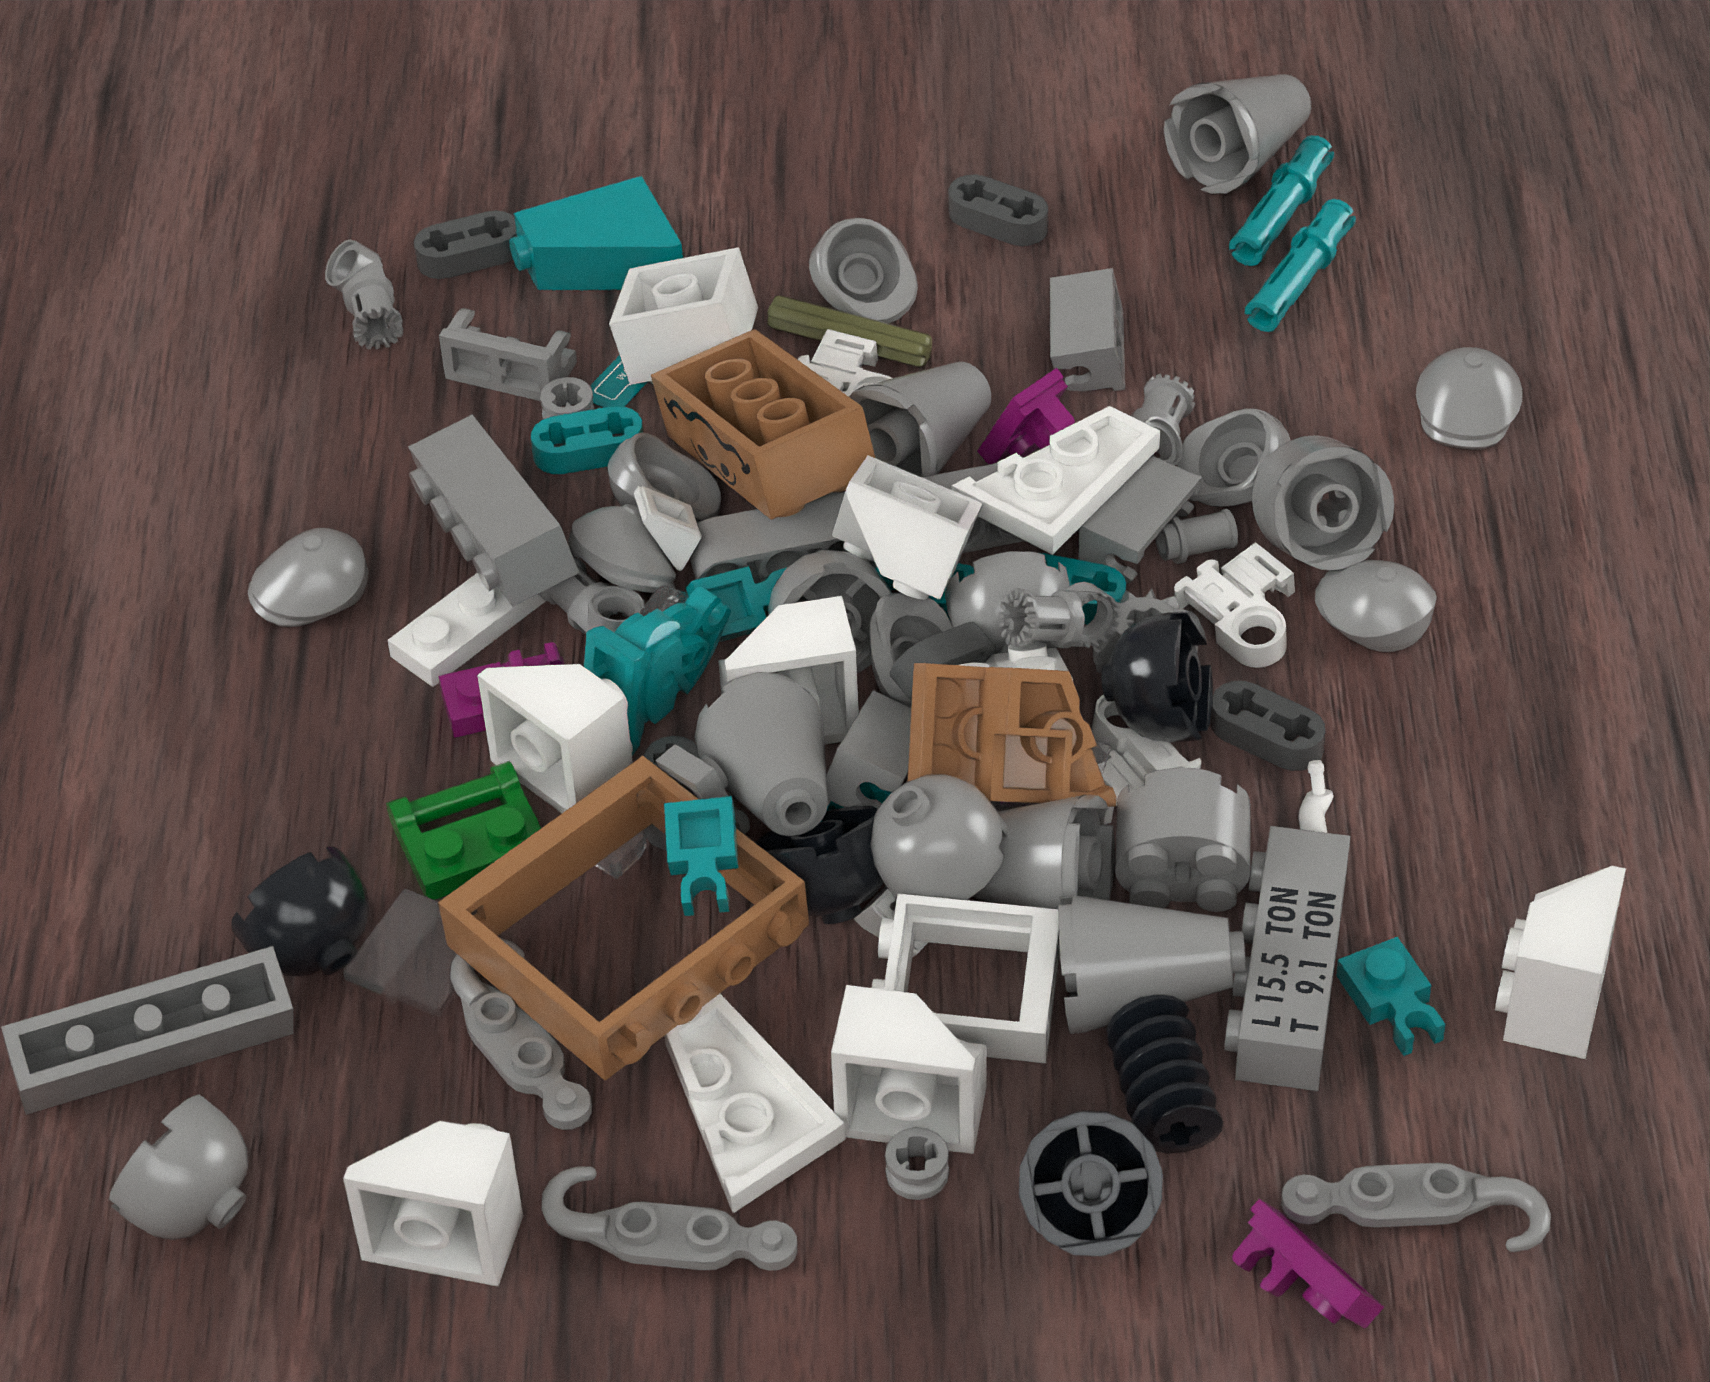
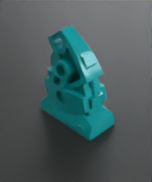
[584,585,732,756]

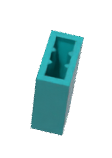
[509,176,683,290]

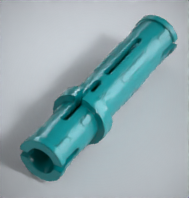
[1229,135,1335,266]
[1244,199,1356,332]

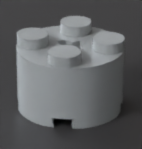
[1252,435,1394,570]
[1115,768,1251,912]

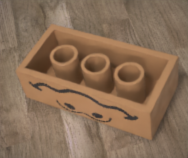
[651,329,875,520]

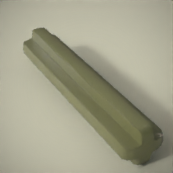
[767,295,932,368]

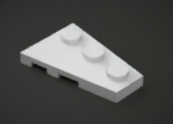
[951,406,1160,555]
[664,994,845,1213]

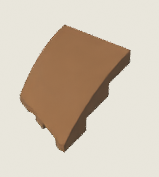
[908,663,1116,807]

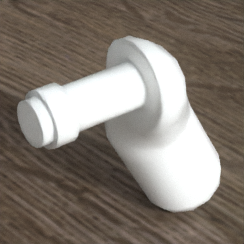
[1298,760,1333,833]

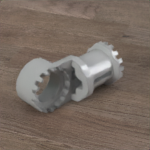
[325,239,403,350]
[1131,374,1195,466]
[538,556,645,634]
[998,582,1121,648]

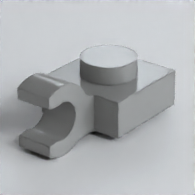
[656,744,750,834]

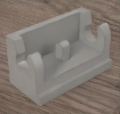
[1050,268,1125,391]
[439,308,577,401]
[1079,456,1202,583]
[826,690,911,809]

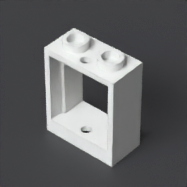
[871,893,1060,1063]

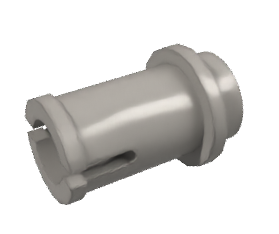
[1155,509,1238,564]

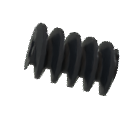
[1107,995,1223,1154]

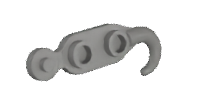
[450,937,592,1130]
[1281,1163,1551,1252]
[541,1166,798,1271]

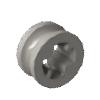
[540,377,595,419]
[885,1127,949,1200]

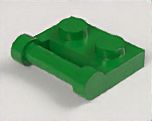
[386,761,541,902]

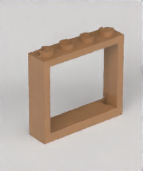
[438,756,809,1081]

